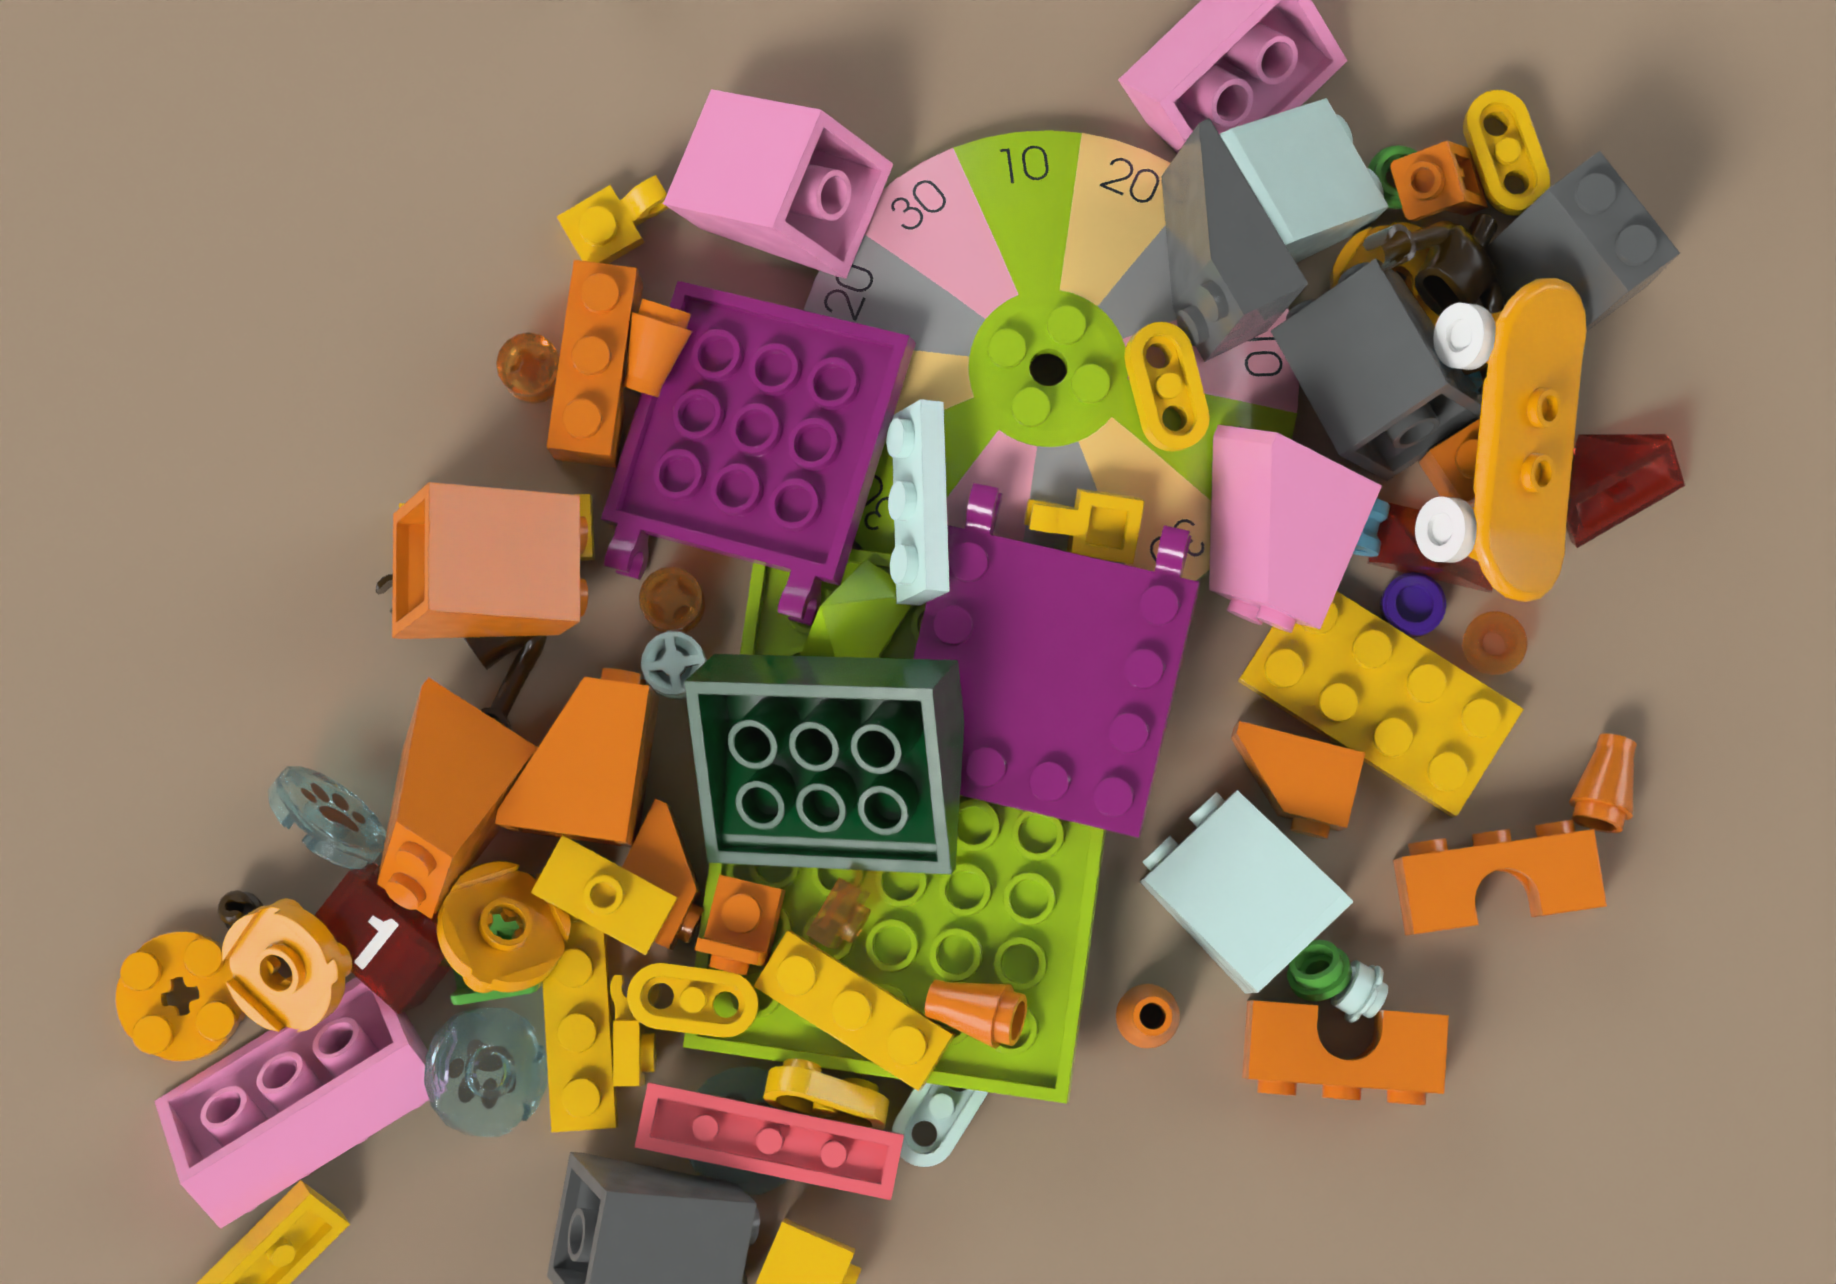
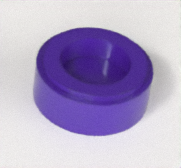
[1380,572,1446,638]

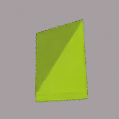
[800,559,914,658]

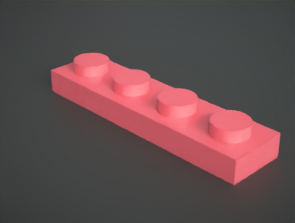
[634,1082,904,1200]

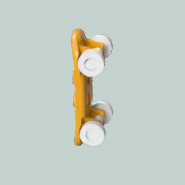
[1415,278,1587,602]

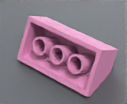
[154,965,444,1229]

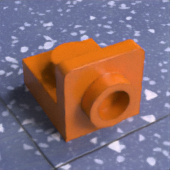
[1390,140,1488,221]
[695,874,786,975]

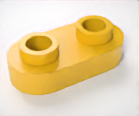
[1463,90,1550,216]
[1124,322,1210,452]
[627,963,759,1038]
[763,1059,889,1130]

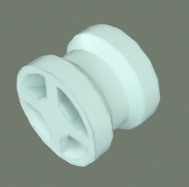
[641,631,707,699]

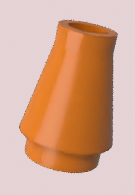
[622,299,693,397]
[1569,733,1637,833]
[925,979,1027,1049]
[1116,984,1180,1049]

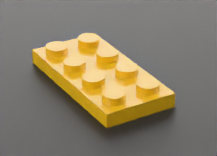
[1238,591,1524,818]

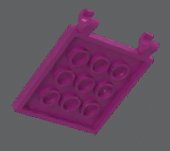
[601,281,916,626]
[913,483,1200,838]

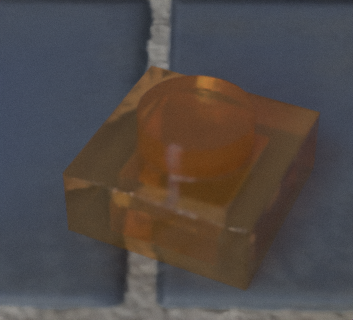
[806,877,871,949]

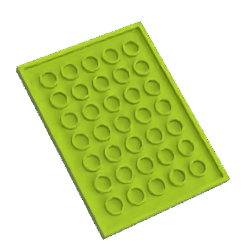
[683,549,1106,1104]

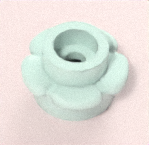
[1331,960,1388,1023]

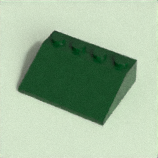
[684,654,964,875]

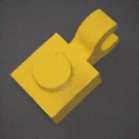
[556,175,669,264]
[1024,488,1145,564]
[610,975,661,1086]

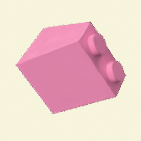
[663,89,893,279]
[1209,425,1382,633]

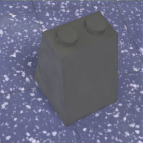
[1485,151,1680,331]
[1271,258,1482,481]
[547,1152,760,1284]

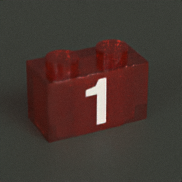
[314,862,451,1014]

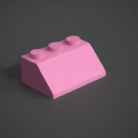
[1118,0,1347,153]

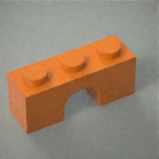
[546,260,643,468]
[1393,820,1607,936]
[1242,1000,1449,1105]

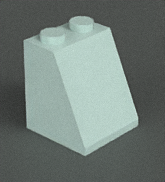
[1220,98,1389,263]
[1140,790,1354,994]

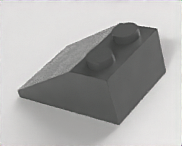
[1161,118,1308,362]

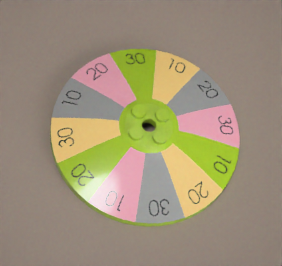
[804,130,1299,581]

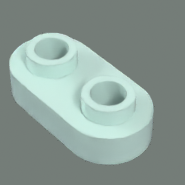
[892,1083,988,1167]

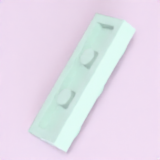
[886,399,949,606]

